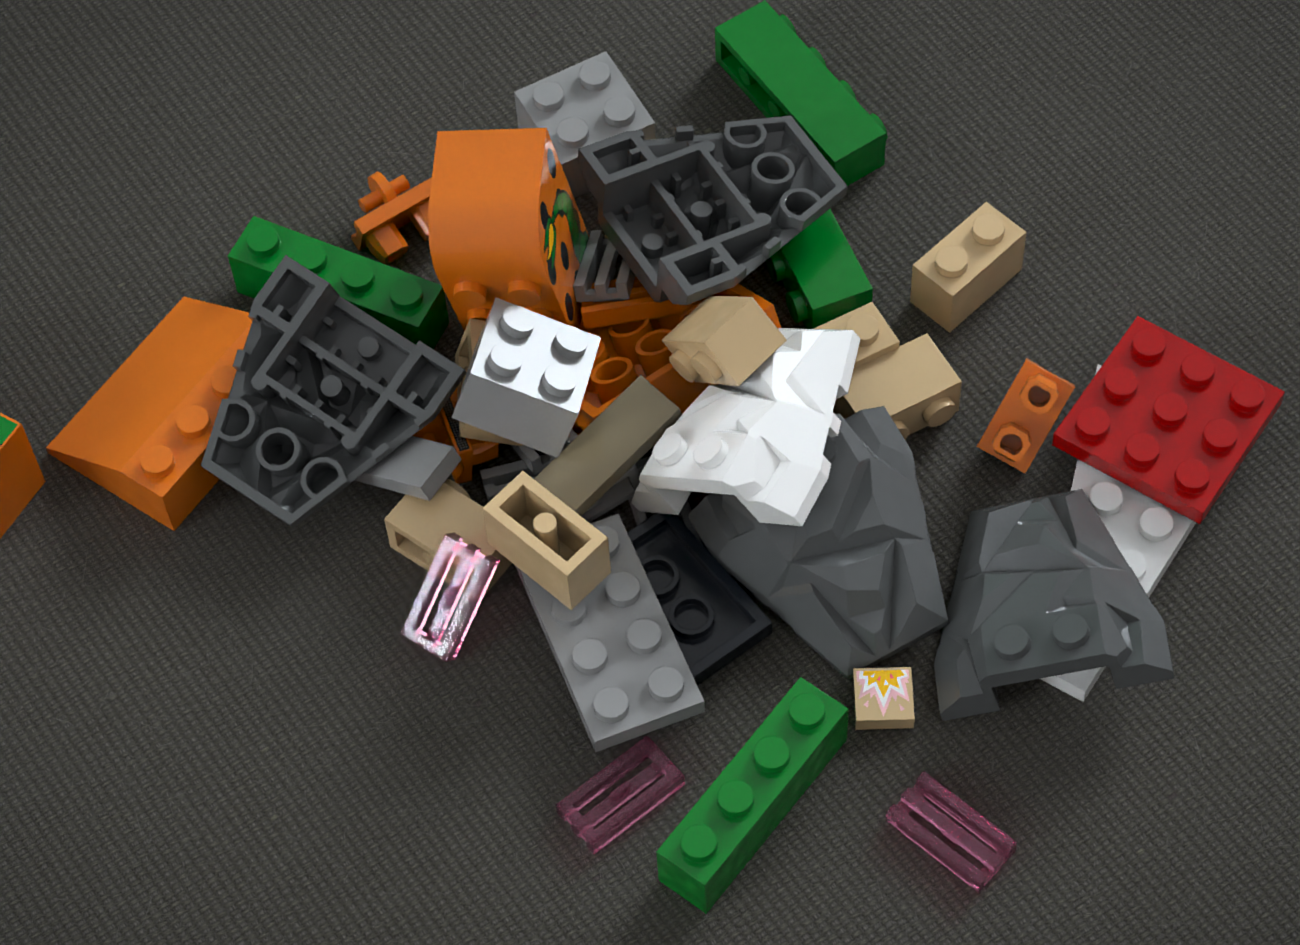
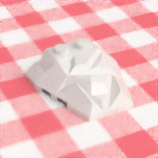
[632,328,860,526]

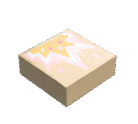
[853,667,915,730]

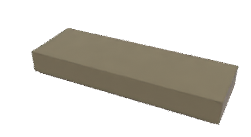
[534,375,682,516]

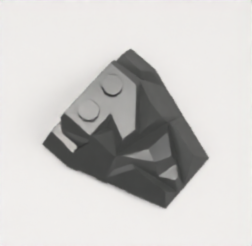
[578,116,848,305]
[201,255,467,528]
[688,406,949,680]
[934,489,1175,721]

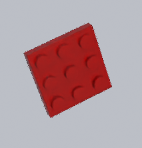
[1052,316,1285,524]

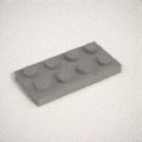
[515,513,705,752]

